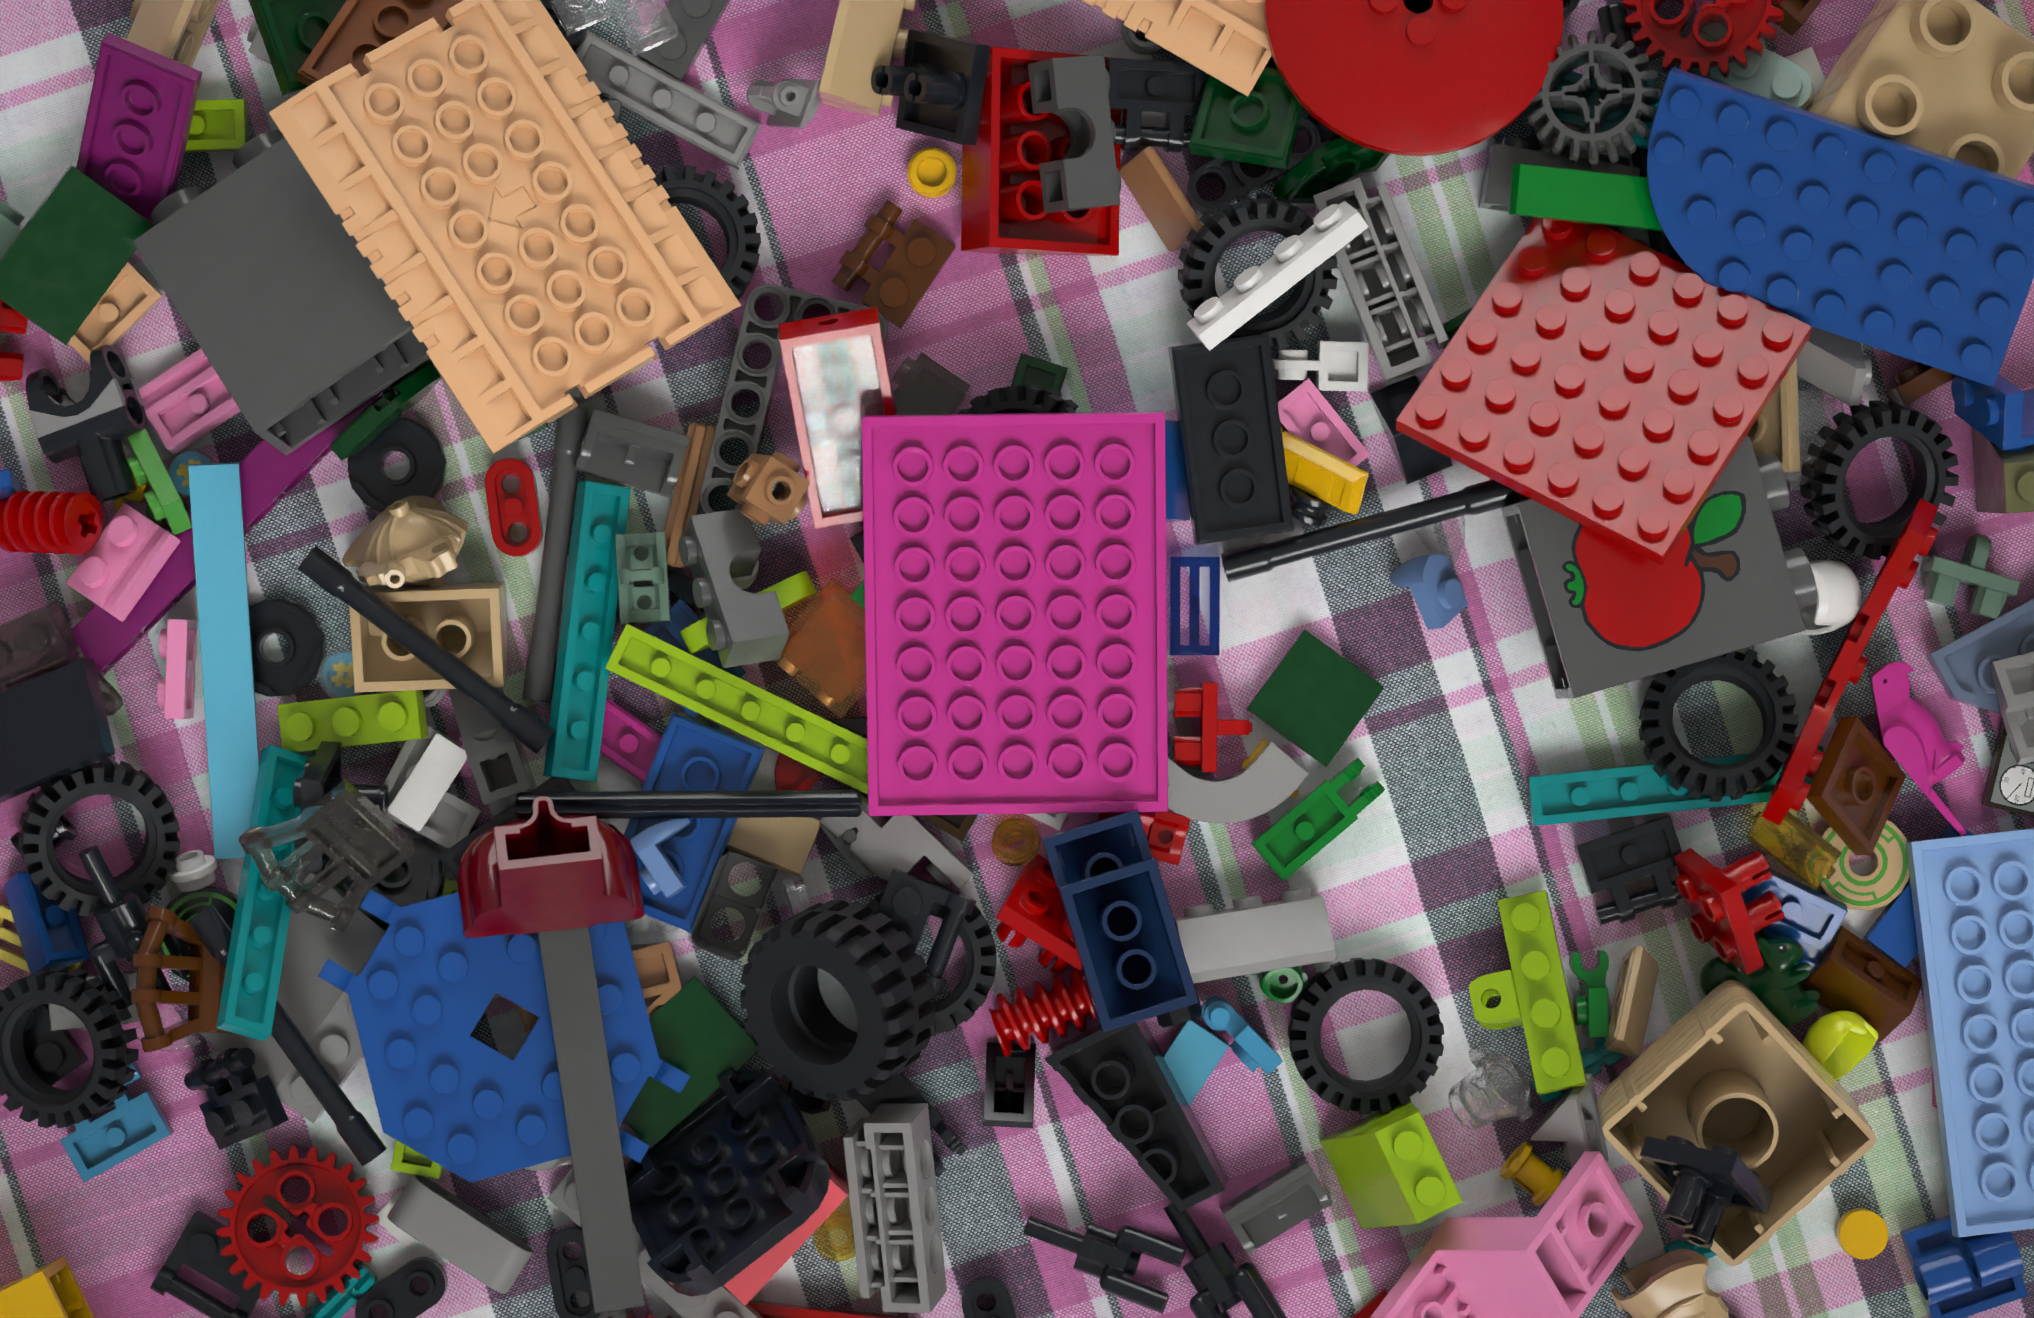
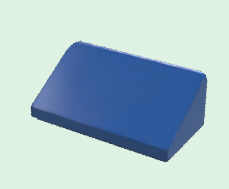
[4,871,90,974]

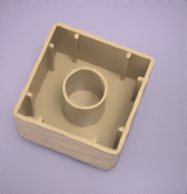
[1805,0,2034,179]
[1597,980,1876,1266]

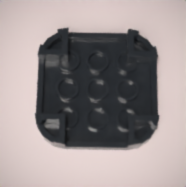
[625,1068,830,1297]

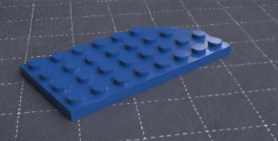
[1647,67,2034,387]

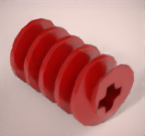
[0,490,103,555]
[989,968,1099,1057]

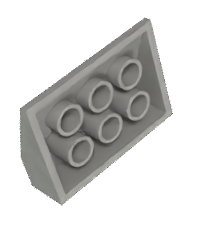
[200,872,389,1123]

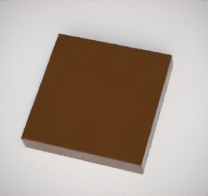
[1806,717,1906,855]

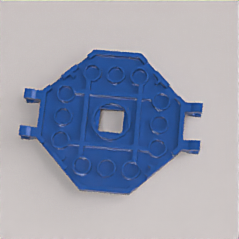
[318,889,690,1183]

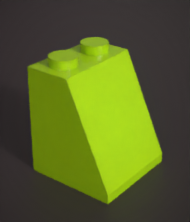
[1319,1101,1463,1229]

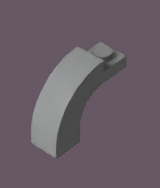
[1168,741,1309,823]

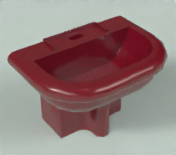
[457,796,645,938]

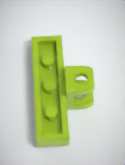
[1469,890,1588,1095]

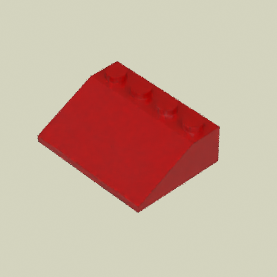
[961,46,1121,256]

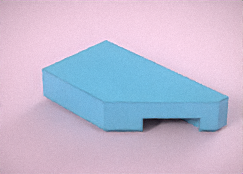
[1163,1020,1230,1106]

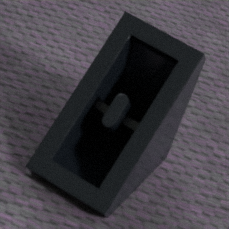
[1369,375,1453,485]
[983,1042,1036,1128]

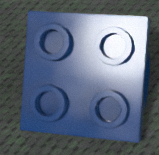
[1900,1215,2029,1318]

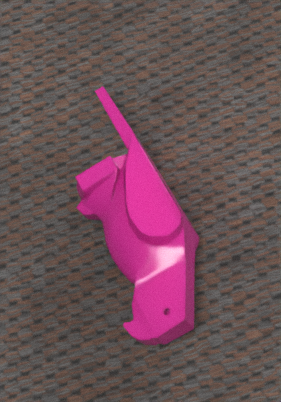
[1869,661,1967,836]

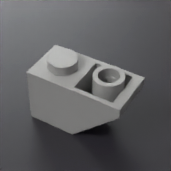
[1797,327,1872,406]

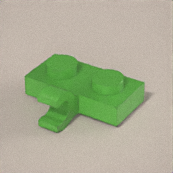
[126,429,192,536]

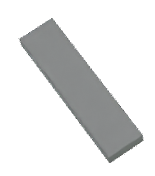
[575,31,762,170]

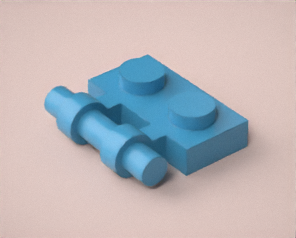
[1201,996,1283,1075]
[55,1062,174,1183]

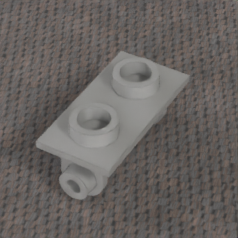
[746,79,821,129]

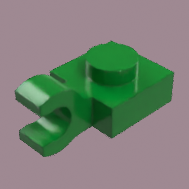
[1569,950,1609,1038]

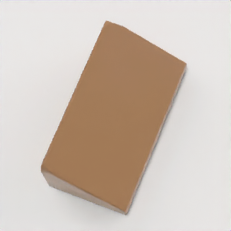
[1120,146,1203,252]

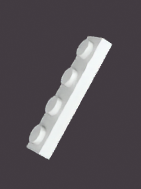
[1186,200,1369,351]

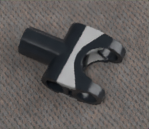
[26,344,147,503]

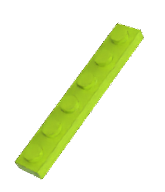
[605,624,868,795]

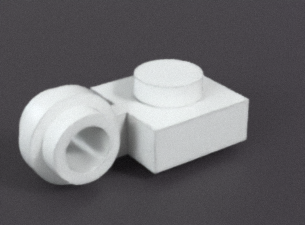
[1273,340,1369,392]

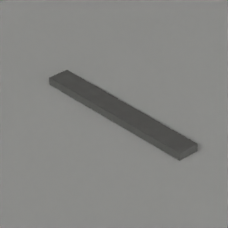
[538,927,645,1314]

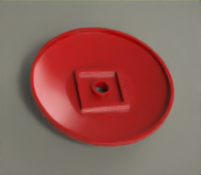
[1264,0,1564,156]

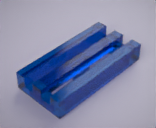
[1169,557,1220,655]

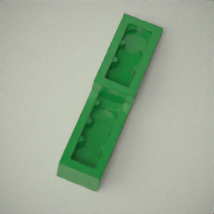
[1508,164,1663,232]

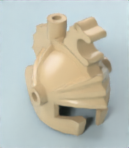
[342,495,468,588]
[1610,1249,1730,1318]

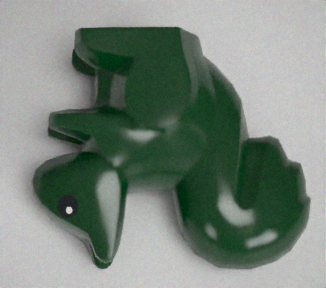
[1700,929,1821,1028]

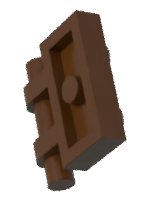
[832,200,956,329]

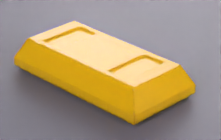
[1282,431,1369,515]

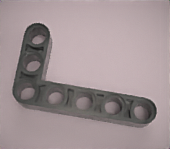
[700,284,888,514]

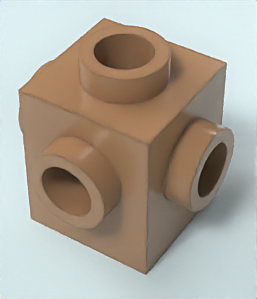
[727,451,811,527]

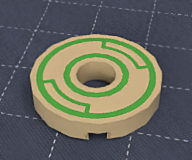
[1811,820,1910,911]

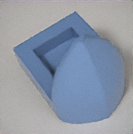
[1389,554,1468,630]
[630,818,691,898]

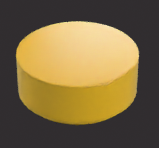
[907,148,957,199]
[1836,1208,1888,1259]

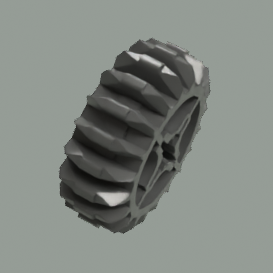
[1528,30,1662,166]

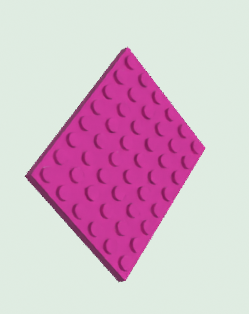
[862,411,1168,816]

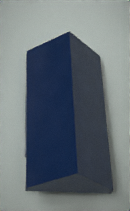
[1042,810,1199,1033]

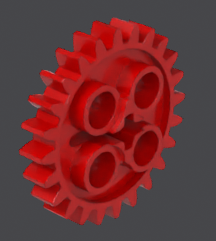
[1622,0,1786,79]
[216,1145,380,1308]

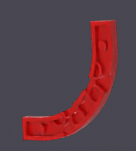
[1761,498,1939,826]

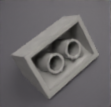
[1174,887,1337,983]

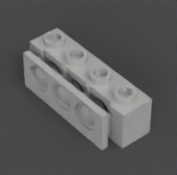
[1313,177,1448,386]
[843,1103,947,1313]

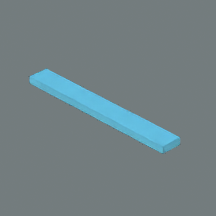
[188,462,259,859]

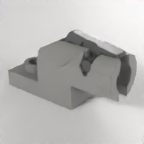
[820,787,974,889]

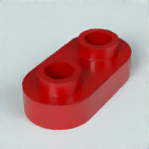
[485,458,543,557]

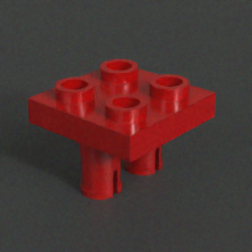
[1674,848,1784,975]
[996,851,1082,974]

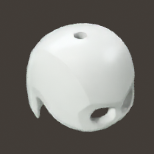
[1798,560,1861,635]

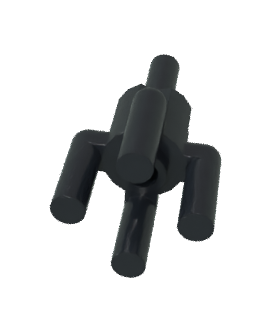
[79,846,190,1010]
[1163,1203,1287,1318]
[1023,1215,1187,1314]

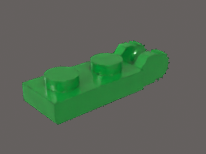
[1251,758,1385,881]

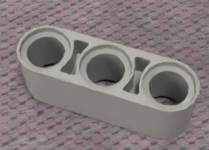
[387,1175,534,1294]

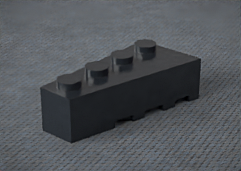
[1044,1020,1228,1212]

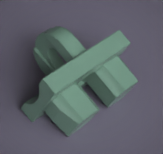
[615,531,671,624]
[1920,533,2020,620]

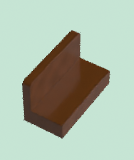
[1800,926,1922,1042]

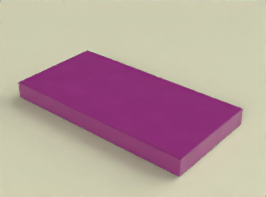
[76,33,202,223]

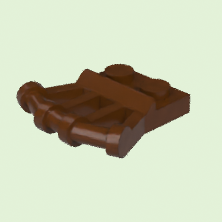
[131,905,235,1052]

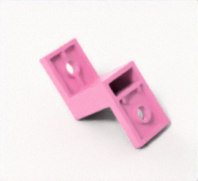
[1370,1151,1644,1318]

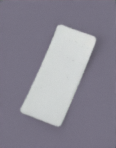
[388,734,467,831]

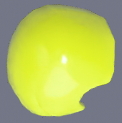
[1802,1010,1879,1081]

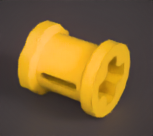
[1499,1141,1565,1206]

